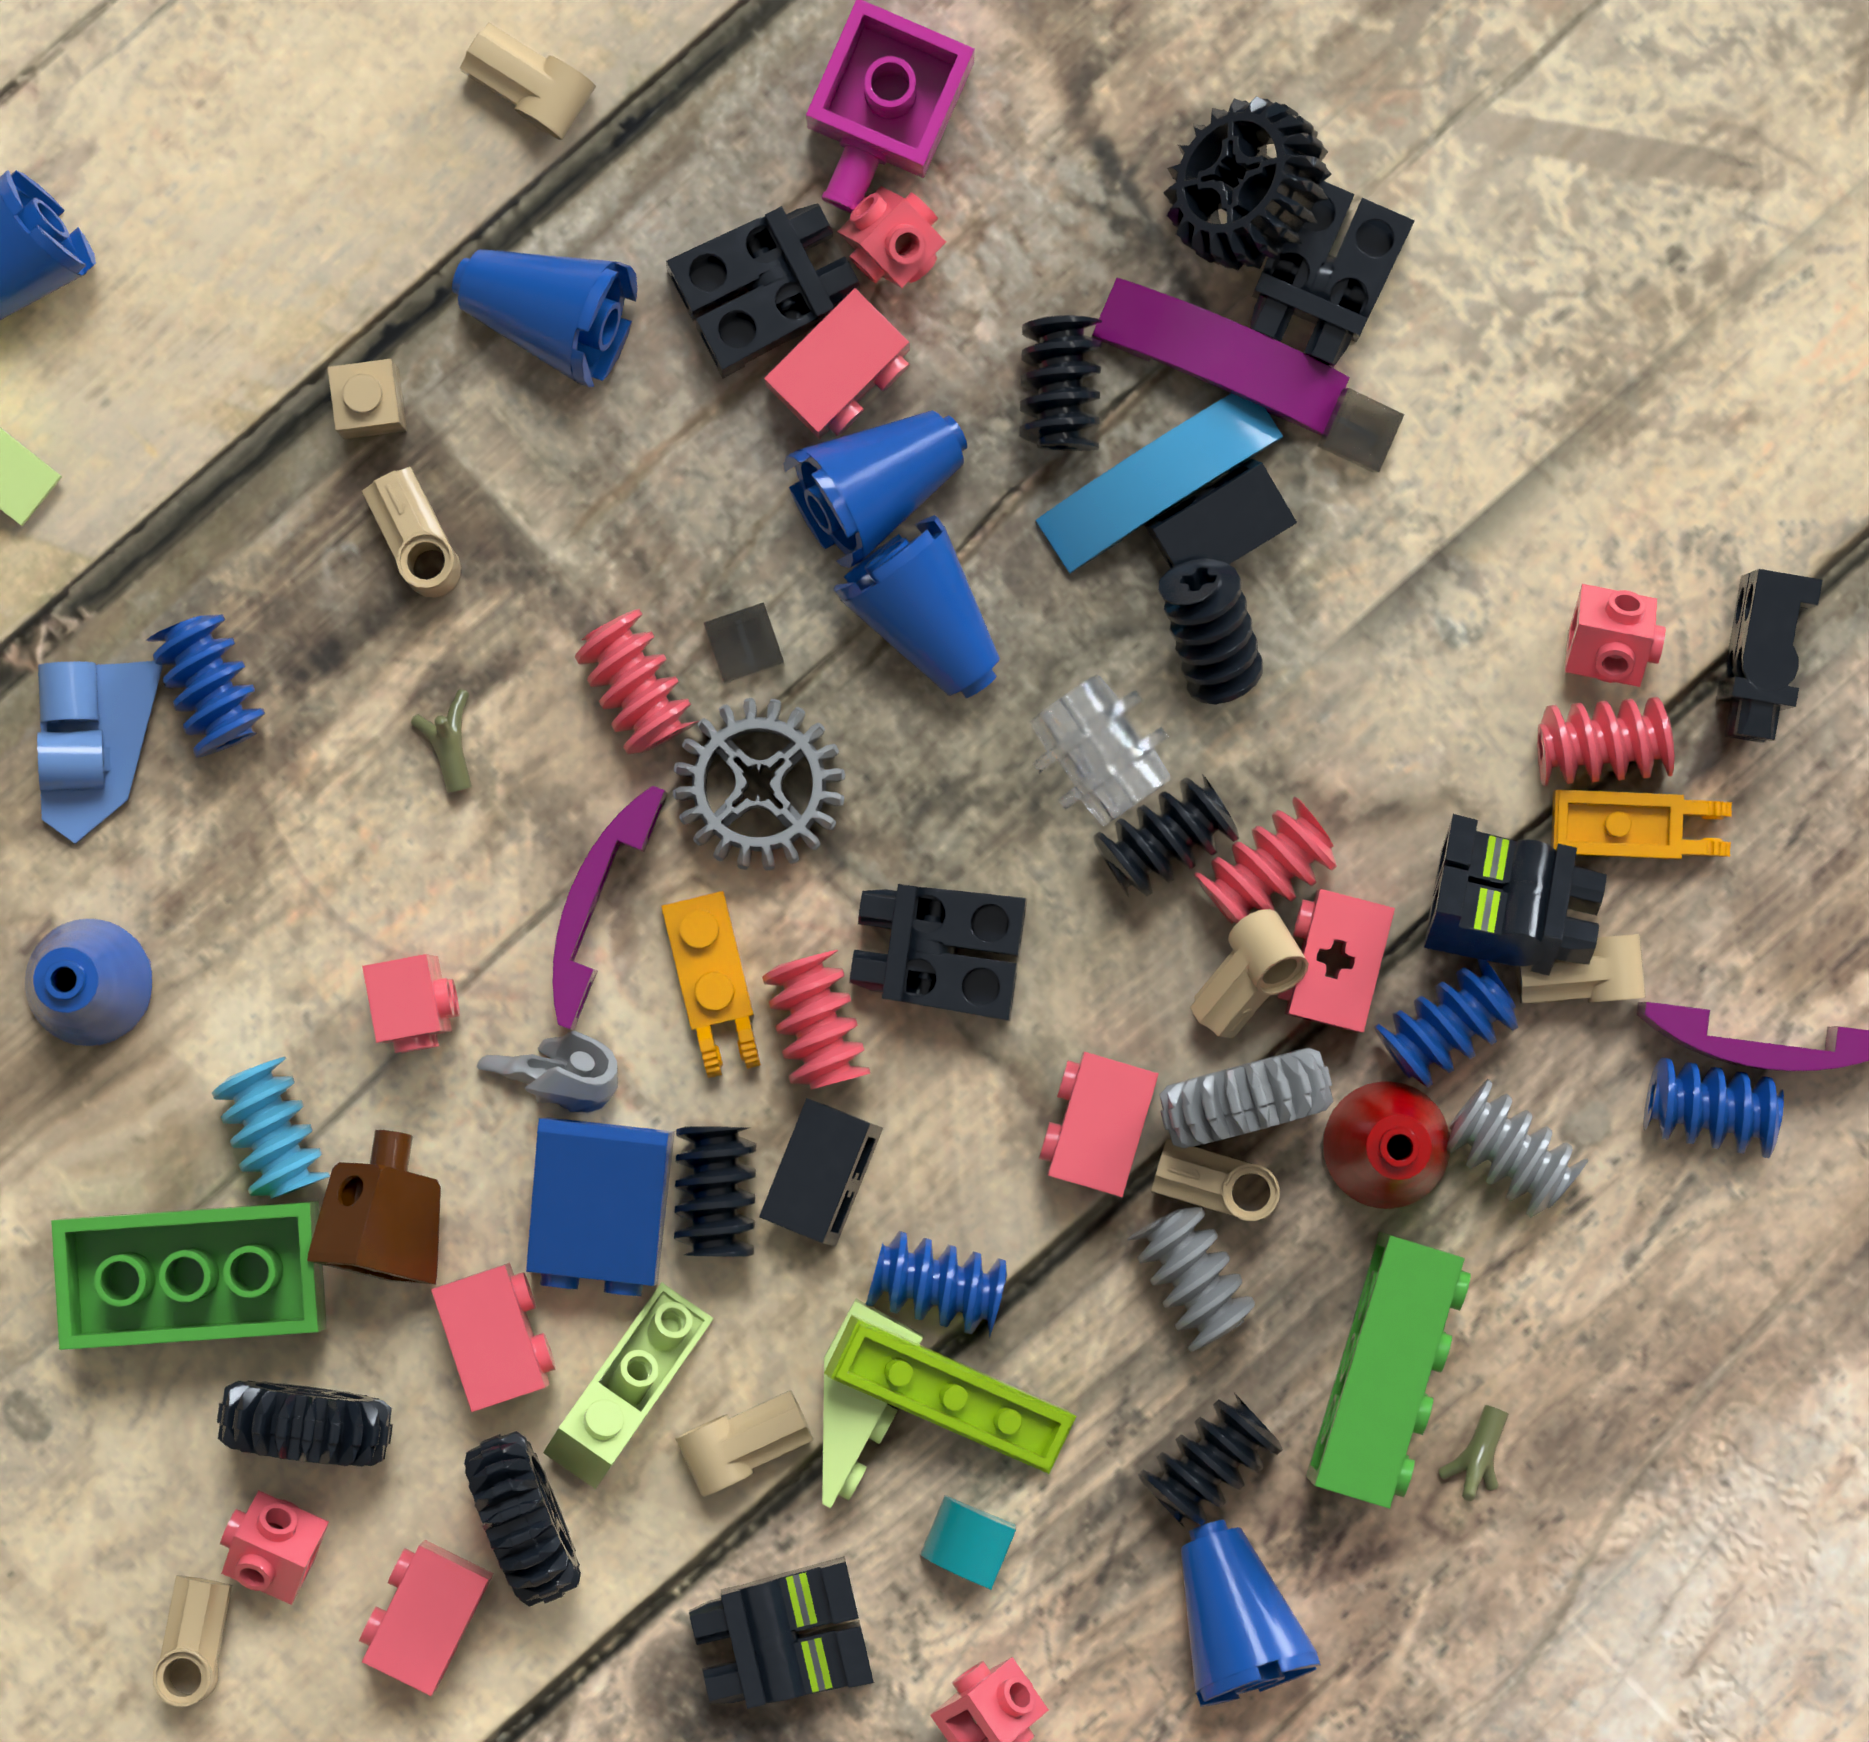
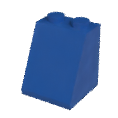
[526,1117,675,1296]

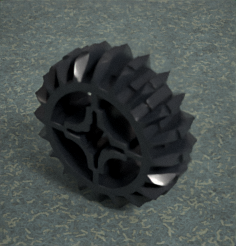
[1163,96,1332,271]
[217,1380,393,1467]
[464,1431,581,1607]

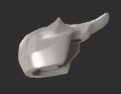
[476,1031,618,1113]

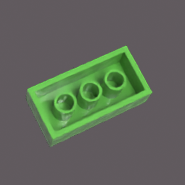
[51,1201,327,1350]
[1306,1231,1471,1509]

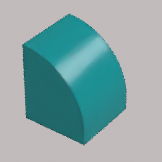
[920,1495,1016,1590]

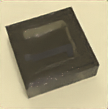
[1318,388,1405,473]
[704,602,785,684]

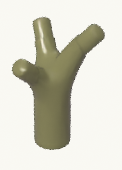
[411,689,472,793]
[1439,1405,1509,1501]

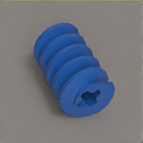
[146,614,265,758]
[1374,959,1518,1088]
[1643,1058,1784,1158]
[866,1231,1007,1339]

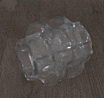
[1030,674,1171,827]

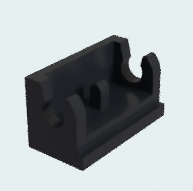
[1144,459,1297,569]
[759,1098,883,1246]

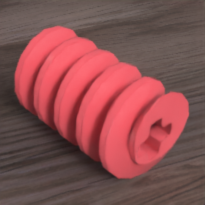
[575,609,699,754]
[1537,697,1675,786]
[1194,797,1337,924]
[762,950,871,1090]

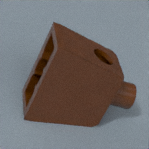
[307,1130,441,1285]

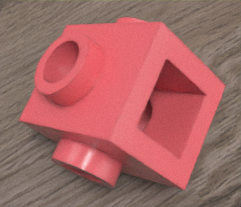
[837,186,946,288]
[1565,584,1666,687]
[220,1490,329,1605]
[930,1657,1049,1742]

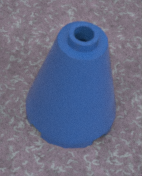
[0,170,96,320]
[452,249,638,388]
[783,410,967,568]
[833,515,1000,698]
[25,919,152,1046]
[1181,1520,1321,1707]

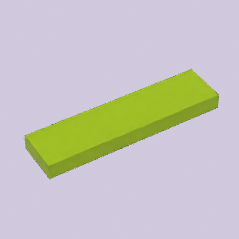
[824,1315,1077,1474]

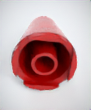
[1323,1081,1450,1209]

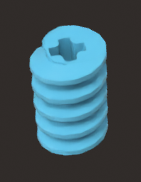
[212,1057,330,1199]

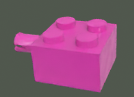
[806,0,975,213]

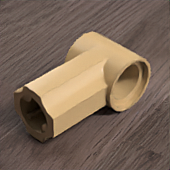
[459,22,596,140]
[362,467,462,598]
[1190,909,1309,1038]
[1515,934,1646,1004]
[1151,1138,1280,1221]
[675,1390,814,1497]
[153,1575,233,1707]

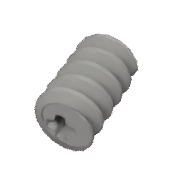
[1446,1079,1588,1218]
[1127,1206,1255,1352]

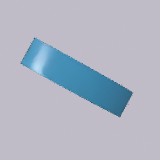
[1035,393,1283,574]

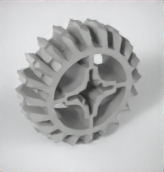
[673,698,845,871]
[1160,1048,1333,1148]

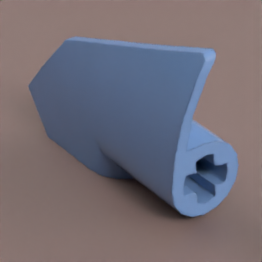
[37,661,163,844]

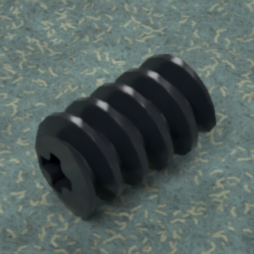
[1019,315,1102,451]
[1158,559,1263,705]
[1093,774,1239,897]
[674,1126,757,1257]
[1138,1392,1283,1528]

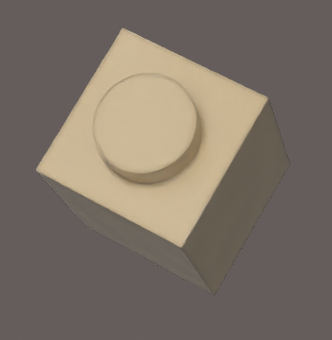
[328,359,407,439]

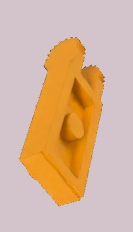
[1551,790,1732,860]
[661,891,761,1078]

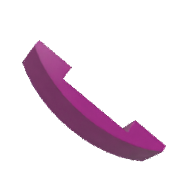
[1091,278,1350,437]
[552,786,668,1030]
[1637,1002,1869,1071]

